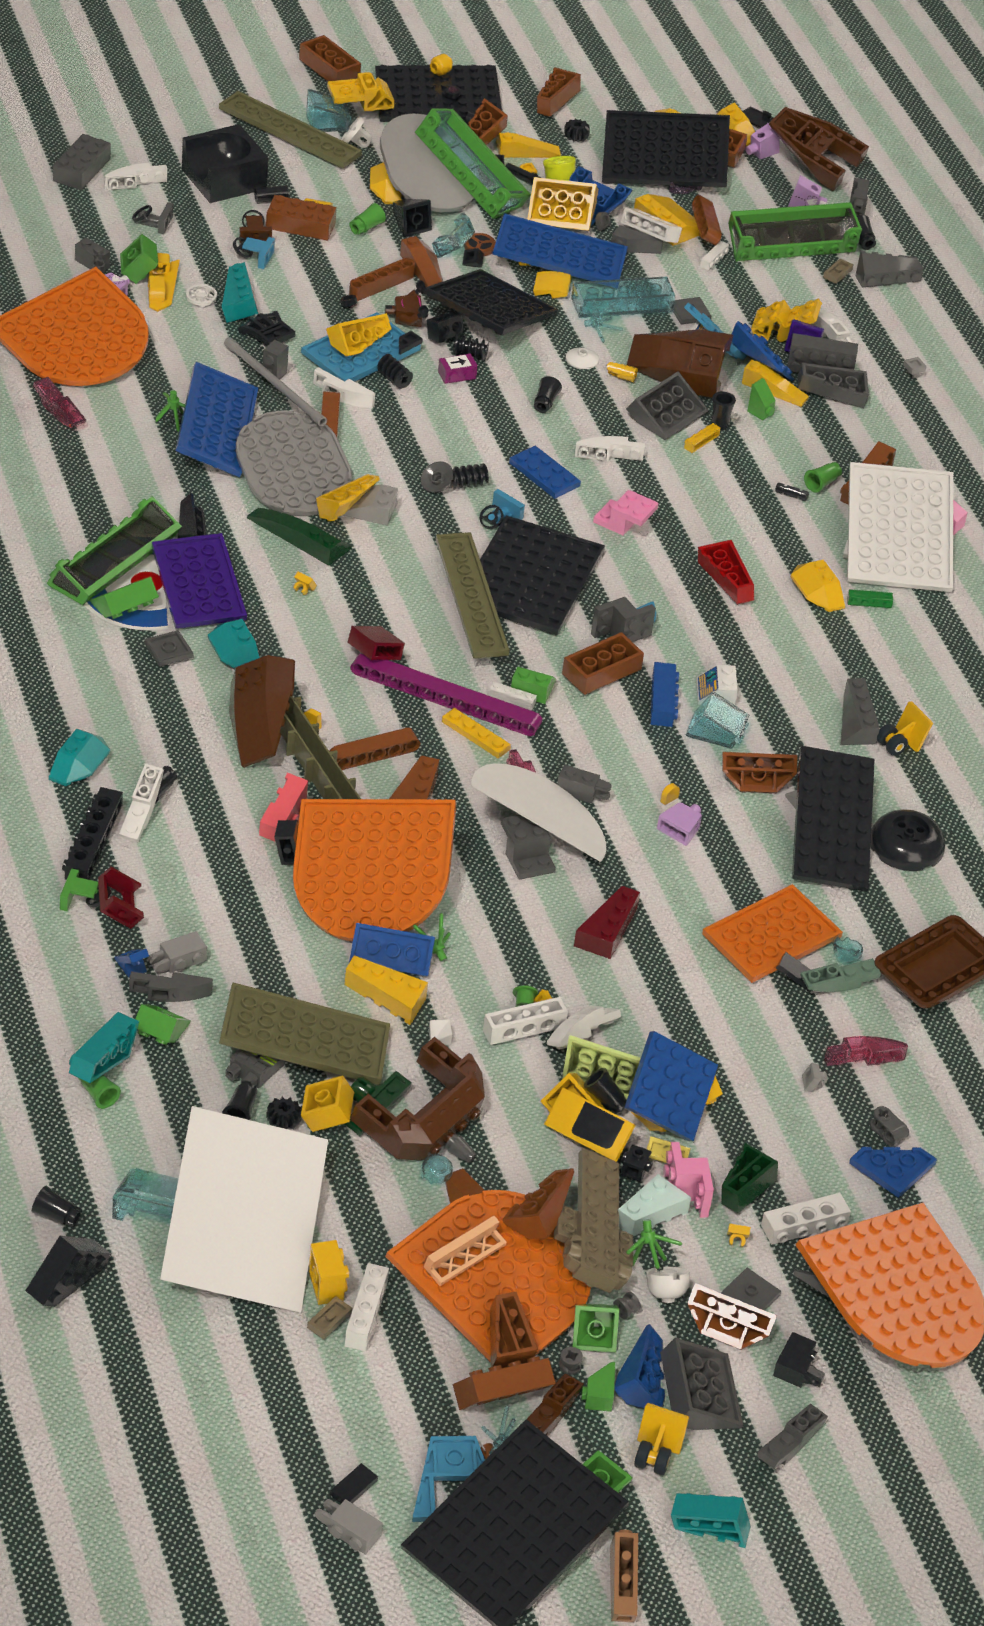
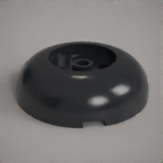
[871,809,945,871]

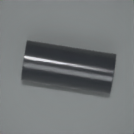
[254,185,289,203]

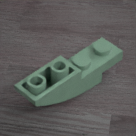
[801,958,881,992]

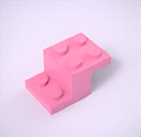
[593,490,659,536]
[663,1142,714,1218]

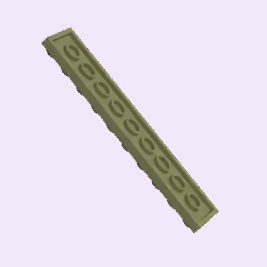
[219,91,362,168]
[436,532,509,659]

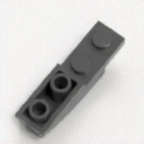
[129,971,213,1002]
[757,1403,828,1469]

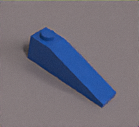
[614,1324,665,1408]

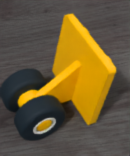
[877,701,933,756]
[634,1403,689,1475]

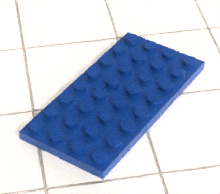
[493,213,628,288]
[175,362,258,477]

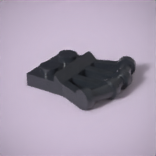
[238,311,296,346]

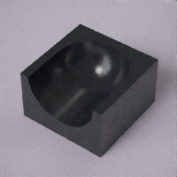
[181,124,268,203]

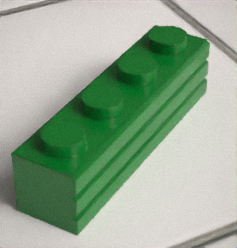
[847,589,893,608]

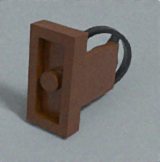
[239,210,272,244]

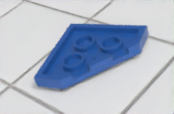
[849,1147,937,1198]

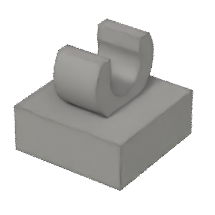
[903,357,927,378]
[802,1063,828,1092]

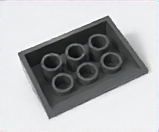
[626,372,709,440]
[660,1338,743,1430]

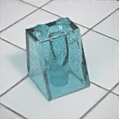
[306,89,352,132]
[685,691,750,749]

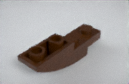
[527,1373,584,1436]

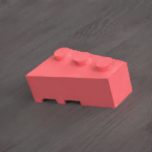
[259,772,308,841]

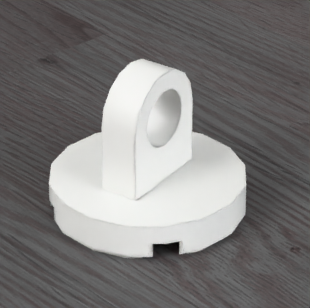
[341,117,372,148]

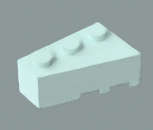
[618,1174,691,1236]

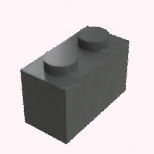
[262,340,289,379]

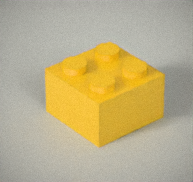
[301,1075,354,1132]
[308,1240,349,1305]

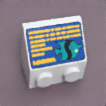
[696,665,738,707]

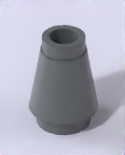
[445,1134,477,1164]

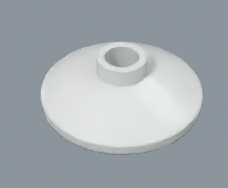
[566,348,599,369]

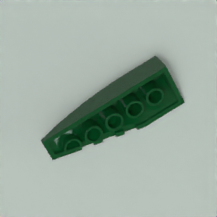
[247,507,352,566]

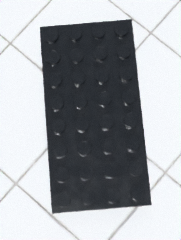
[792,745,875,892]

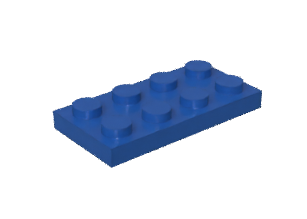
[509,445,581,499]
[349,923,435,976]

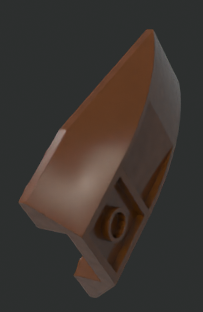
[627,329,733,398]

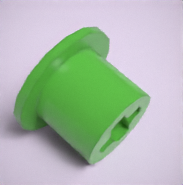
[512,985,538,1007]

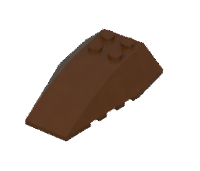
[229,655,295,768]

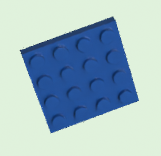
[624,1031,718,1141]

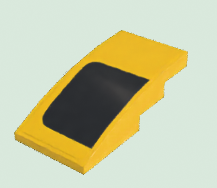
[544,1088,636,1162]

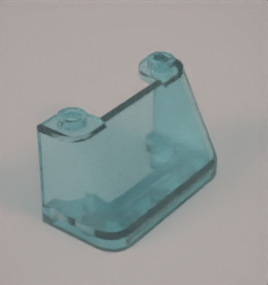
[112,1168,178,1221]

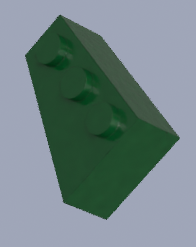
[721,1143,778,1213]

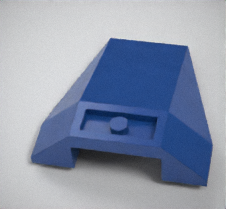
[569,166,632,225]
[732,321,794,381]

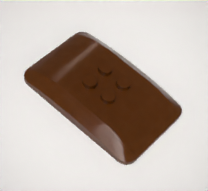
[874,915,984,1008]

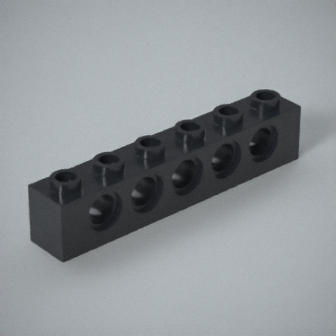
[62,787,123,880]

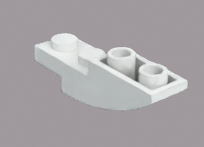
[105,163,167,190]
[813,309,852,343]
[313,367,375,408]
[574,436,645,461]
[119,764,164,842]
[547,1005,621,1049]

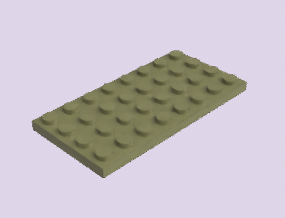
[219,982,390,1085]

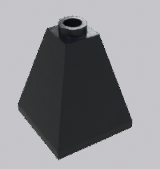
[393,199,432,238]

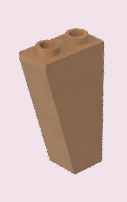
[610,1530,638,1622]

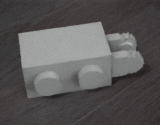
[148,931,207,973]
[314,1499,383,1555]

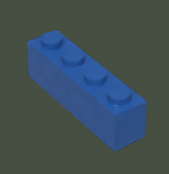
[650,662,679,727]

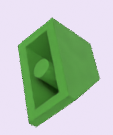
[747,378,776,420]
[581,1362,615,1412]

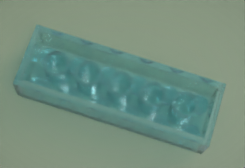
[571,276,675,318]

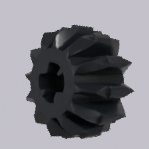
[564,118,590,143]
[266,1096,302,1130]

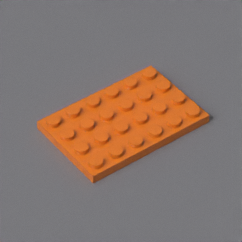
[702,884,843,983]

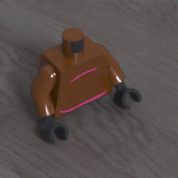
[385,280,429,327]

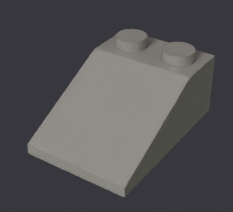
[342,485,398,526]

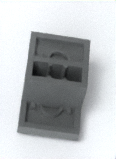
[591,597,656,642]
[501,815,556,880]

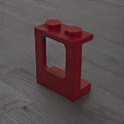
[98,867,144,929]

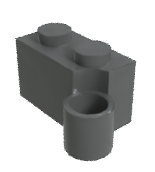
[75,237,110,275]

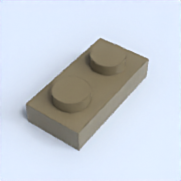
[823,258,854,284]
[307,1297,353,1339]

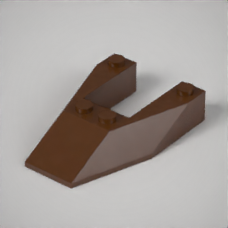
[769,107,869,191]

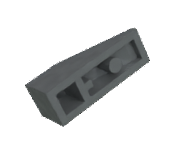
[611,225,663,254]

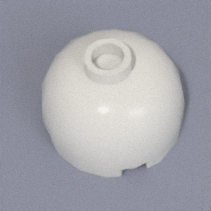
[646,1267,690,1303]

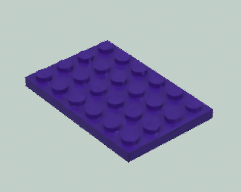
[151,533,247,629]

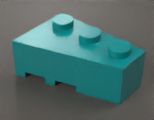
[671,1493,751,1548]

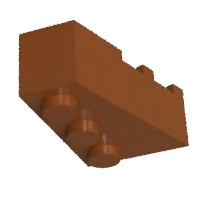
[490,1292,538,1368]

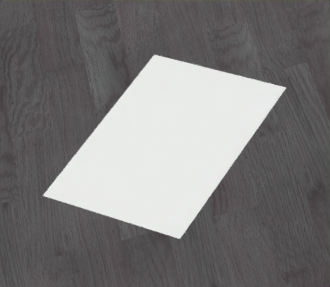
[160,1106,328,1313]

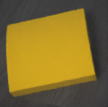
[533,271,572,299]

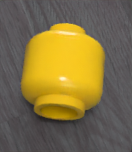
[430,54,453,76]

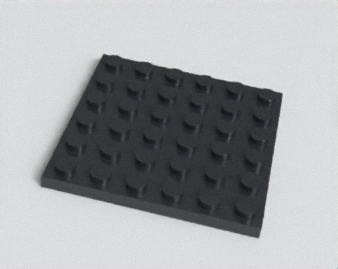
[424,269,558,335]

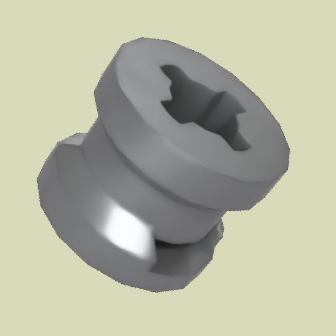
[613,1292,641,1319]
[559,1347,583,1375]

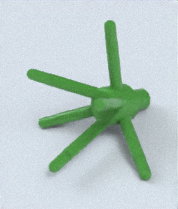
[155,390,185,432]
[413,913,451,961]
[626,1219,682,1269]

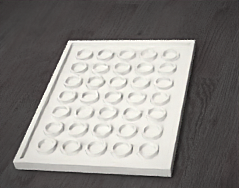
[847,462,953,592]

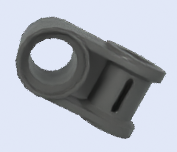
[870,1106,909,1146]

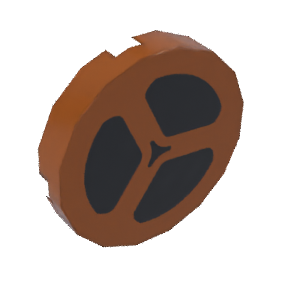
[464,233,496,256]

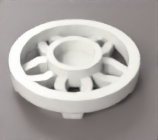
[186,284,217,307]

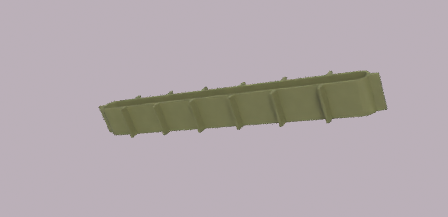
[280,696,361,799]

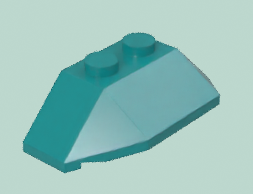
[208,619,259,668]
[49,728,110,786]

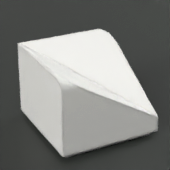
[428,1019,452,1045]

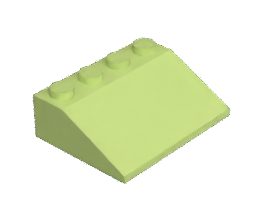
[562,1035,641,1099]

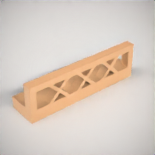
[424,1216,507,1286]

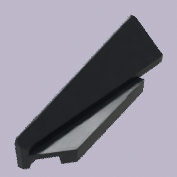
[178,493,206,538]

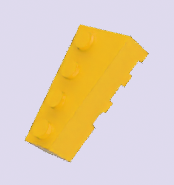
[344,955,428,1025]

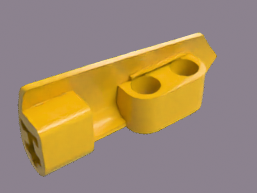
[148,253,180,312]

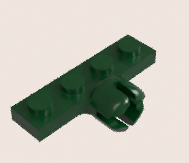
[344,1071,412,1136]

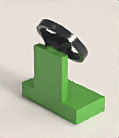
[60,869,111,911]

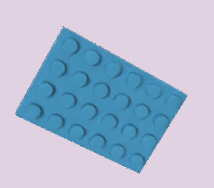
[301,312,421,382]

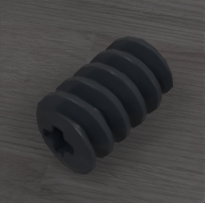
[453,334,489,361]
[377,354,413,389]
[452,463,489,489]

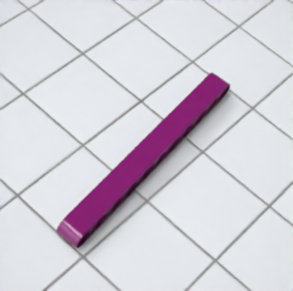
[350,652,543,736]

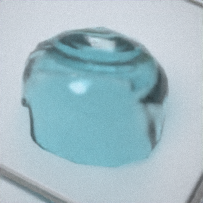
[833,936,863,963]
[420,1154,453,1184]

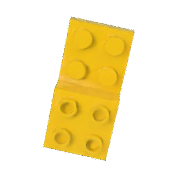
[327,72,394,111]
[751,298,822,342]

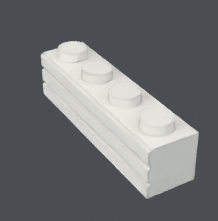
[700,241,729,271]
[489,682,537,711]

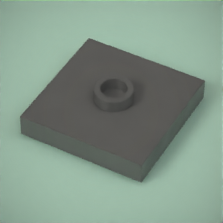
[669,297,712,325]
[144,630,193,667]
[721,1267,781,1311]

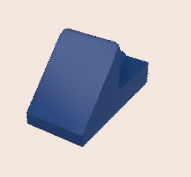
[114,949,149,978]

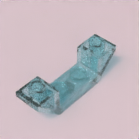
[432,213,475,258]

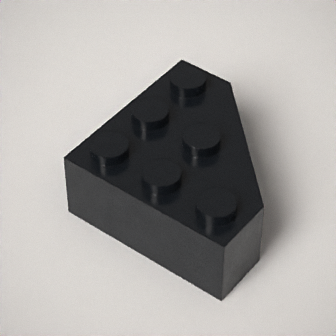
[25,1235,111,1307]

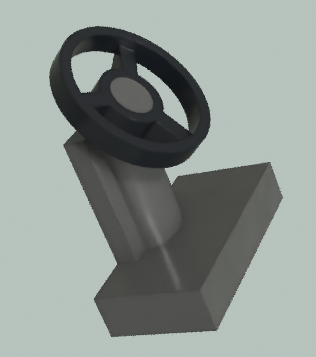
[132,202,174,234]

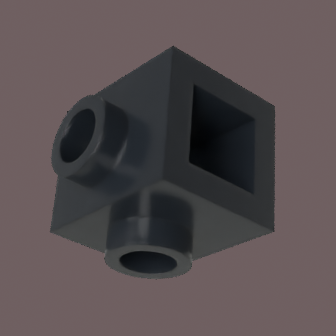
[621,1144,653,1182]

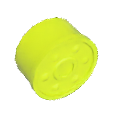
[543,156,576,181]

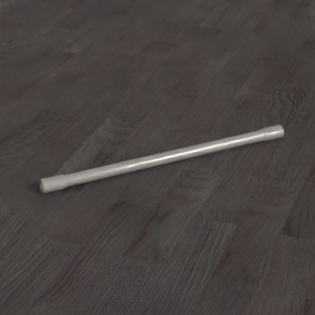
[224,337,327,427]

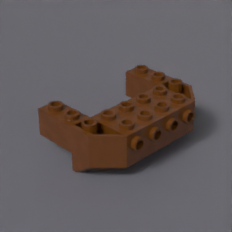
[350,1036,485,1160]

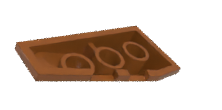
[502,1168,574,1240]

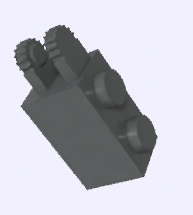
[557,764,612,804]

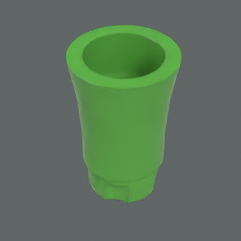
[349,203,386,235]
[804,462,842,493]
[78,1074,121,1109]

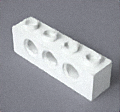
[621,207,682,243]
[483,997,568,1045]
[761,1193,851,1245]
[345,1263,389,1352]

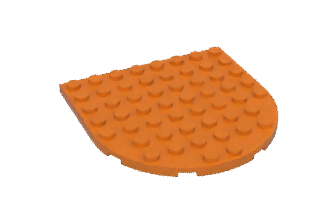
[0,267,149,386]
[293,799,457,942]
[385,1190,591,1369]
[796,1203,984,1368]

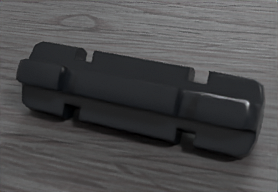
[775,482,809,501]

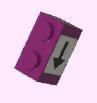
[438,354,477,384]

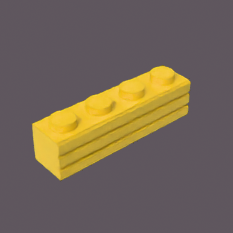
[684,423,721,453]

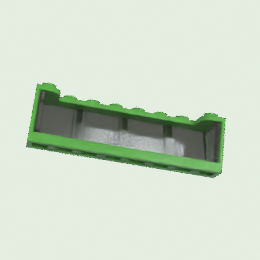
[728,202,862,261]
[47,496,182,605]

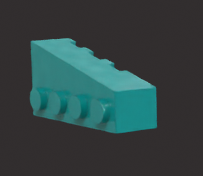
[222,262,259,323]
[69,1012,139,1083]

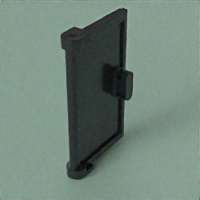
[742,106,774,128]

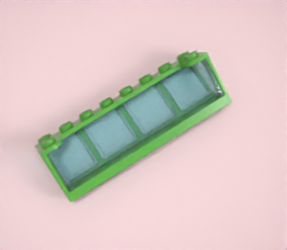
[415,108,531,219]

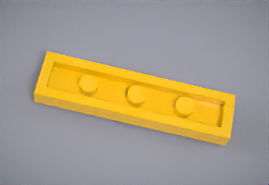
[442,708,511,759]

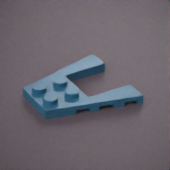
[684,303,747,360]
[412,1436,485,1522]

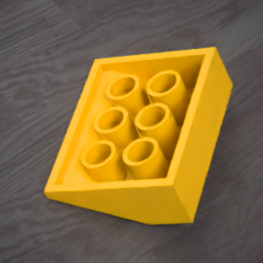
[527,177,599,231]
[634,194,700,246]

